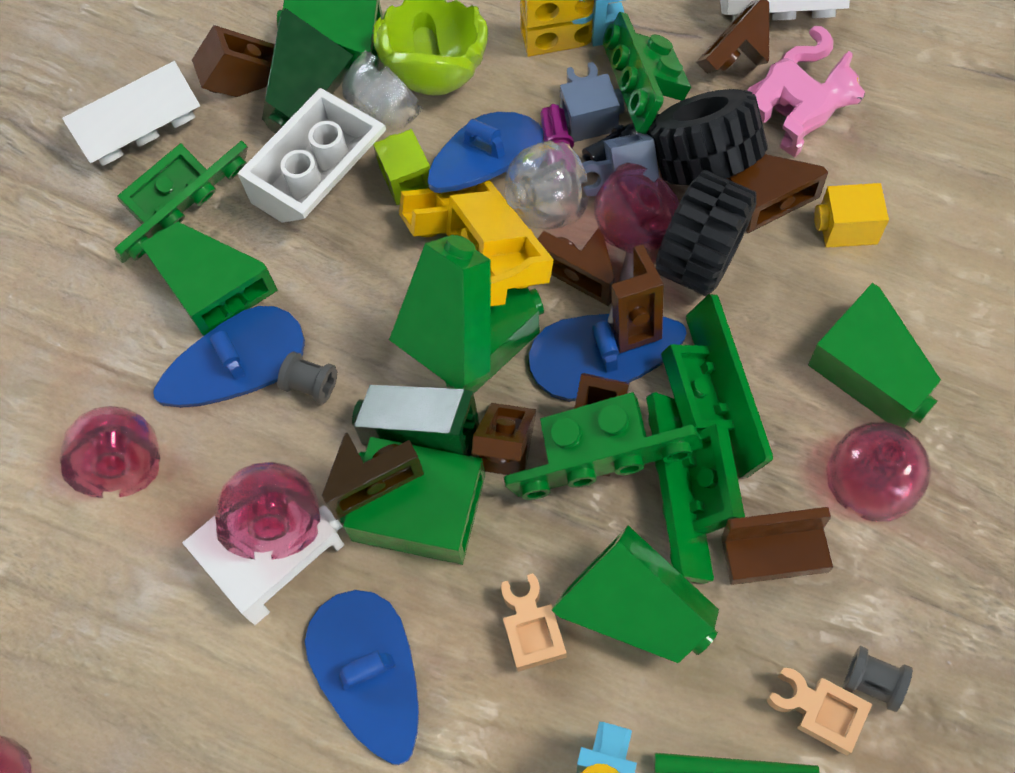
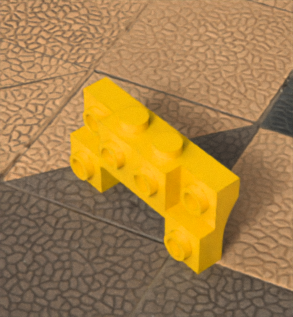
[399,180,554,306]

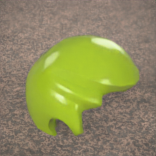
[373,0,488,96]

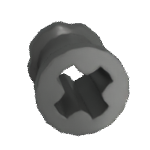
[277,351,338,404]
[843,646,913,712]

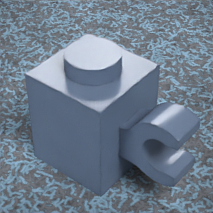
[560,62,625,142]
[579,133,661,202]

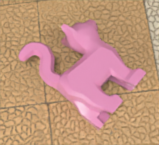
[747,26,865,158]

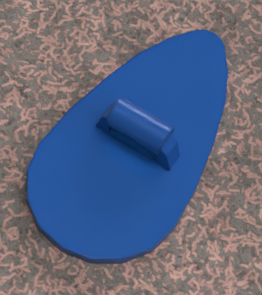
[428,112,544,193]
[153,306,305,408]
[529,314,687,402]
[305,590,419,765]

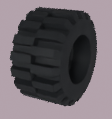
[649,89,768,185]
[656,170,756,296]

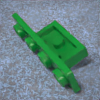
[603,12,691,134]
[114,140,248,263]
[661,294,773,478]
[504,392,703,500]
[646,392,745,584]

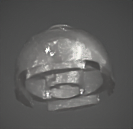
[342,50,424,133]
[505,140,588,230]

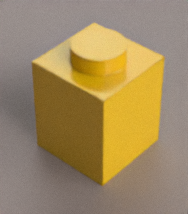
[814,183,889,248]

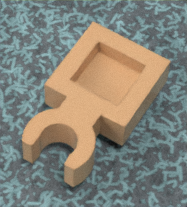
[501,573,567,672]
[767,668,872,756]

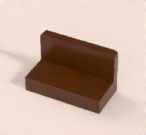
[611,244,664,353]
[721,507,833,585]

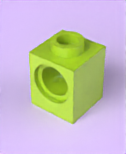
[373,129,430,205]

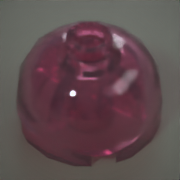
[594,163,679,254]
[60,406,161,498]
[826,422,932,522]
[215,462,320,560]

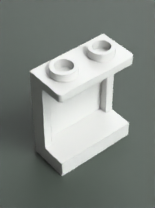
[182,465,344,625]

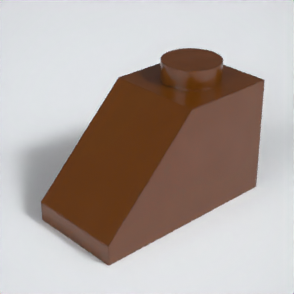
[192,25,275,97]
[726,154,828,233]

